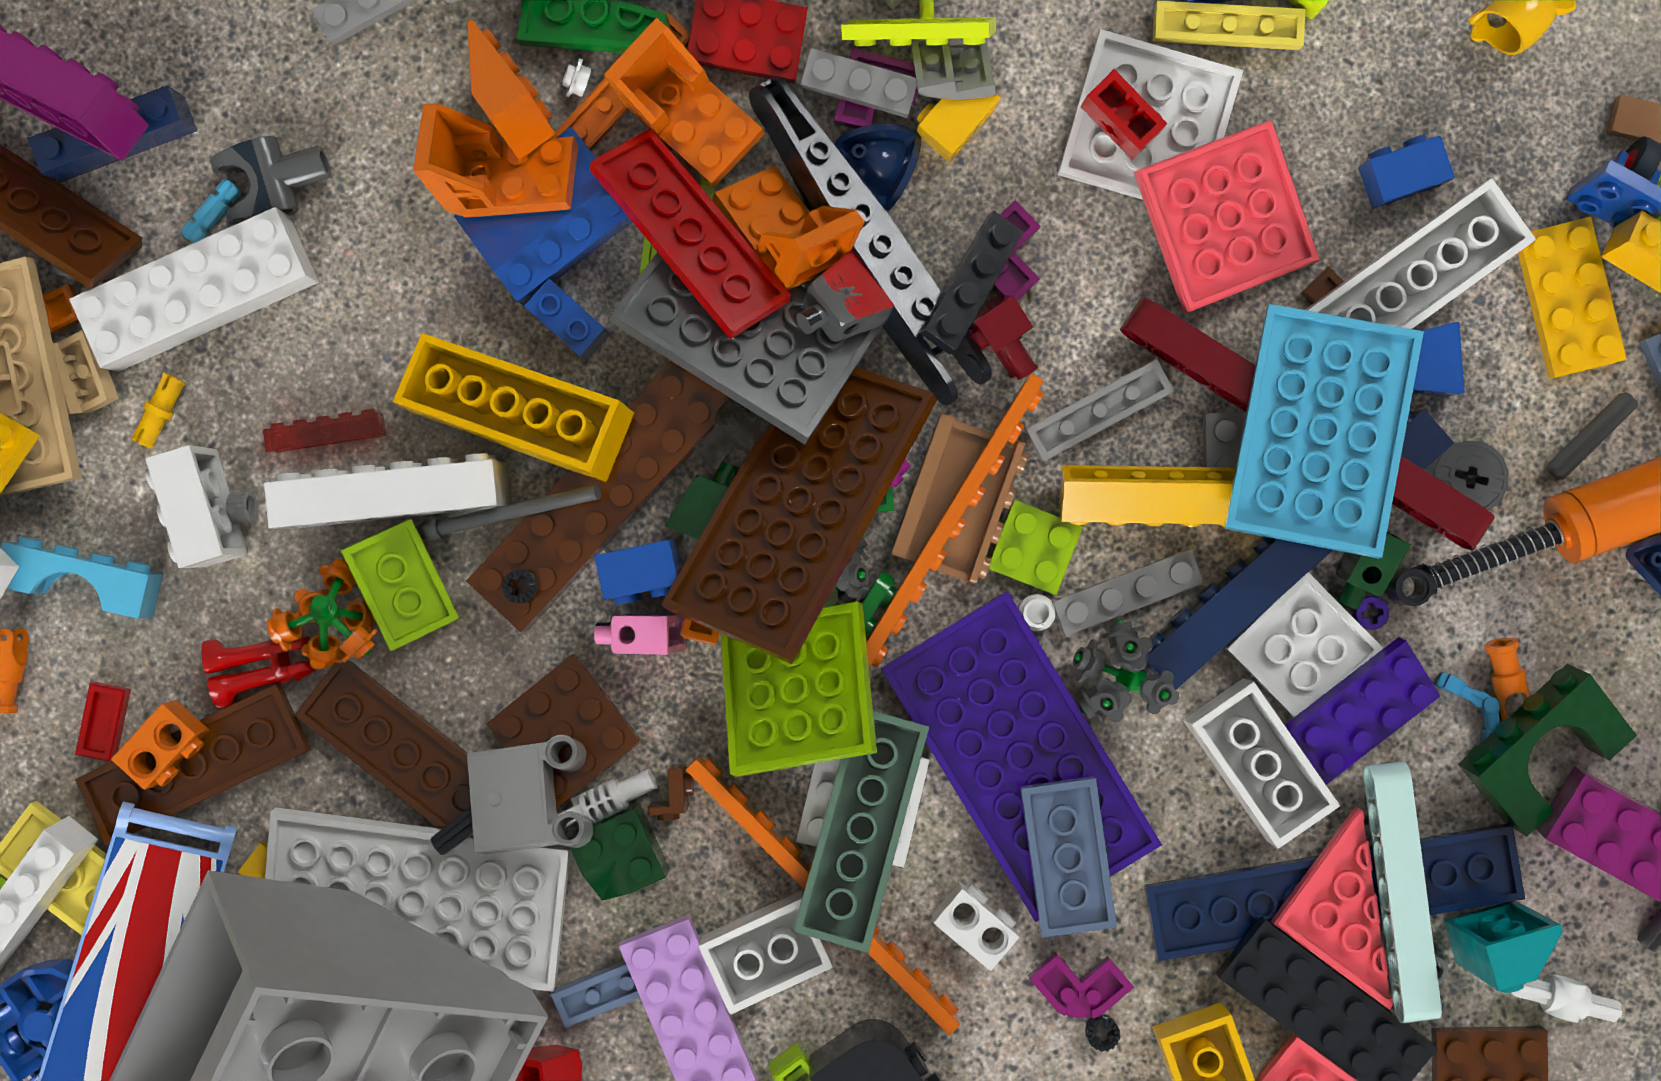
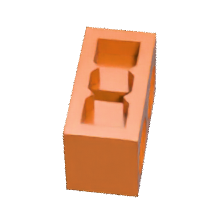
[111,700,209,790]

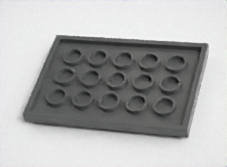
[609,252,881,444]

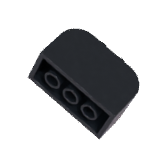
[809,1019,943,1081]

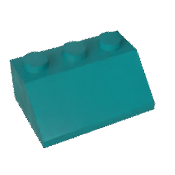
[1444,901,1563,993]

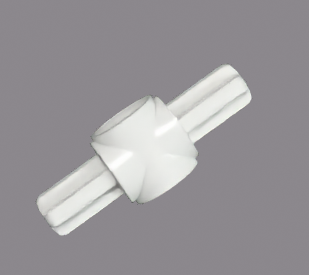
[1511,974,1622,1023]

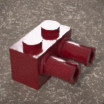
[968,295,1038,380]

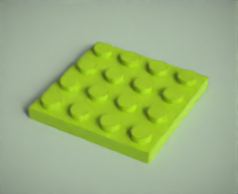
[720,601,877,777]

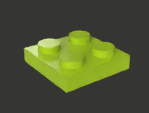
[989,500,1083,595]

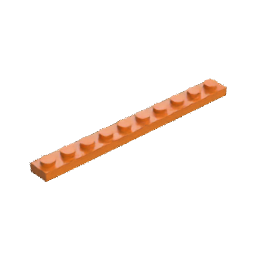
[866,373,1044,667]
[686,755,960,1036]

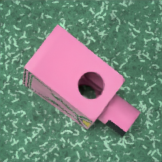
[594,613,686,655]

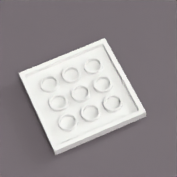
[1057,29,1243,200]

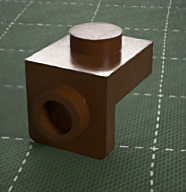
[647,764,694,821]

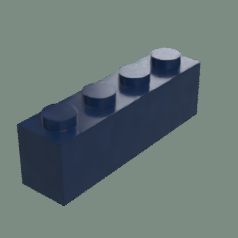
[27,85,198,183]

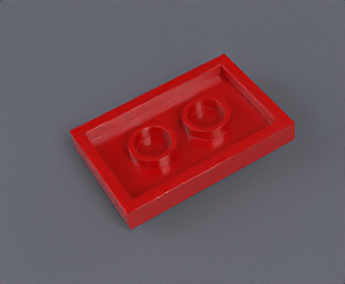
[688,0,808,84]

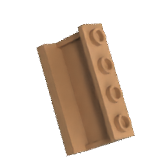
[890,413,1029,584]

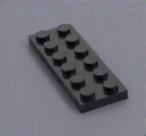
[1216,915,1438,1081]

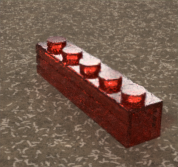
[262,409,386,453]

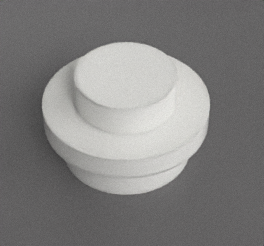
[1018,594,1056,631]

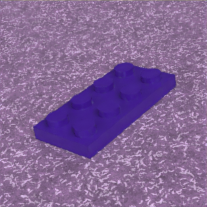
[1285,637,1440,785]

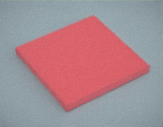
[1134,120,1320,313]

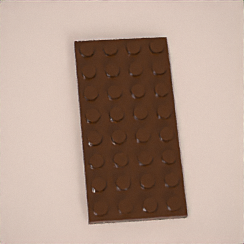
[662,367,937,664]

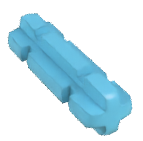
[181,178,241,243]

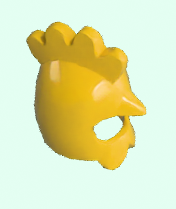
[1468,0,1576,55]

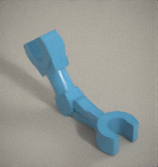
[1434,672,1500,744]

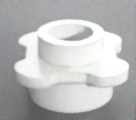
[562,58,591,97]

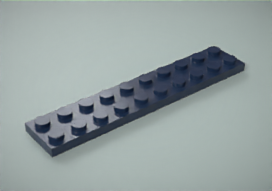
[1144,824,1525,961]

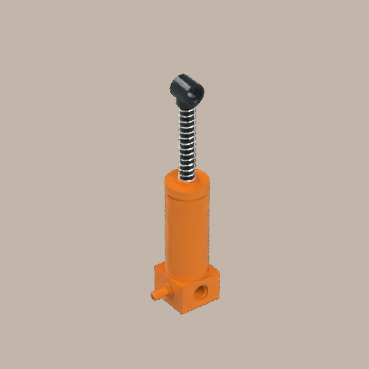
[1385,456,1661,606]

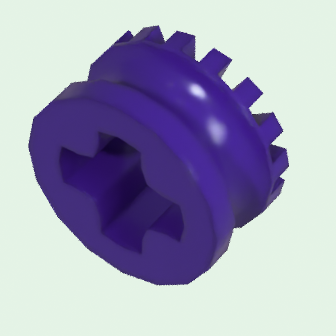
[1351,596,1389,630]

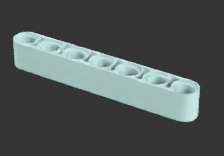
[1364,761,1442,1023]

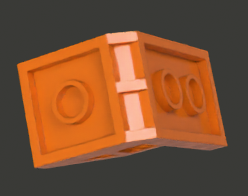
[604,17,765,188]
[413,103,578,218]
[712,165,865,290]

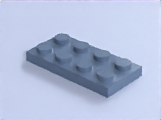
[1020,776,1117,938]

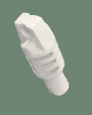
[557,769,658,828]

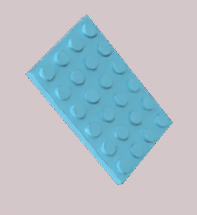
[1224,304,1424,559]

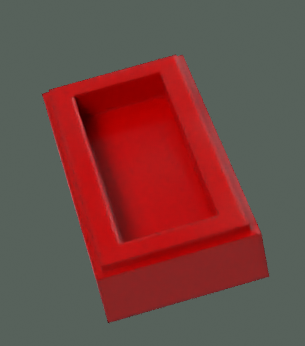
[75,682,131,762]

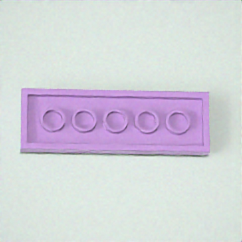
[619,914,758,1081]

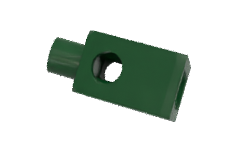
[665,460,740,540]
[1336,531,1411,610]

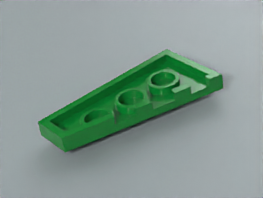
[517,0,669,53]

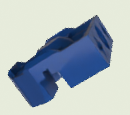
[0,959,74,1081]

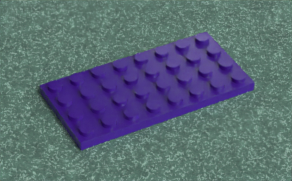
[880,591,1162,922]

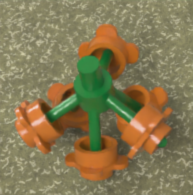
[267,558,378,669]

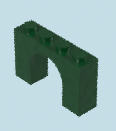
[1458,664,1637,837]

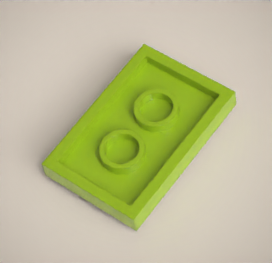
[340,518,459,651]

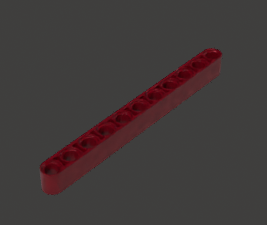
[1120,297,1495,551]

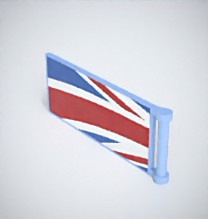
[37,801,237,1081]

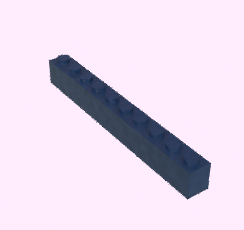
[1147,409,1454,690]

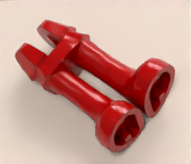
[201,634,317,709]

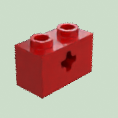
[1081,69,1168,160]

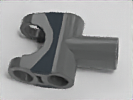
[210,136,331,225]

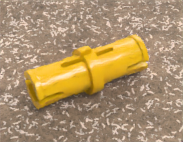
[130,372,186,449]

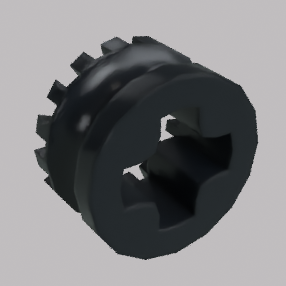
[501,569,539,604]
[1085,1014,1121,1052]

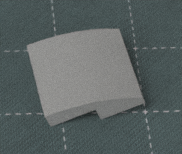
[911,39,996,100]

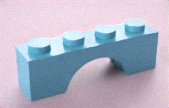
[1,536,163,619]

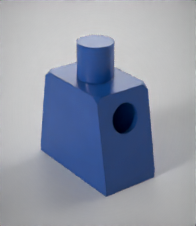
[1413,322,1465,397]

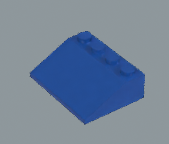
[454,127,632,306]

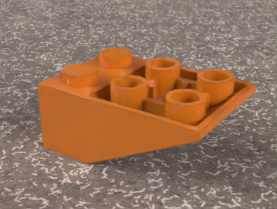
[467,19,555,161]

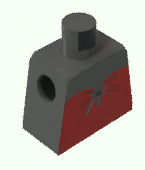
[797,250,895,342]

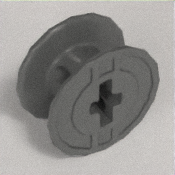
[1424,441,1509,510]

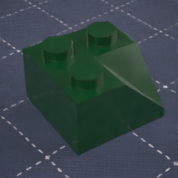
[568,802,670,901]

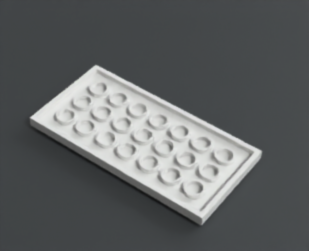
[265,807,571,992]

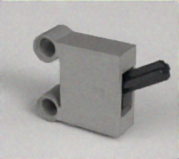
[431,735,593,855]

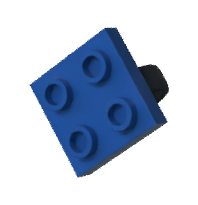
[1566,136,1661,229]

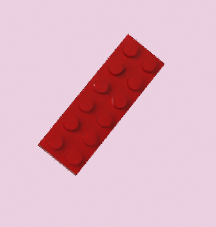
[589,128,791,339]

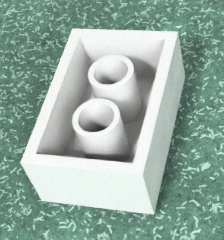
[145,445,248,568]
[698,890,833,1015]

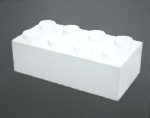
[1183,678,1340,849]

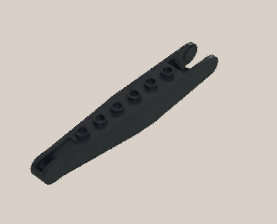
[749,76,992,406]

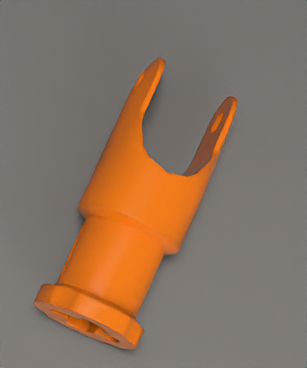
[0,628,29,714]
[1483,638,1530,721]

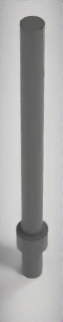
[415,484,602,541]

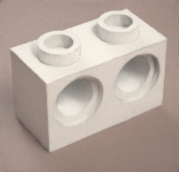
[931,882,1020,971]

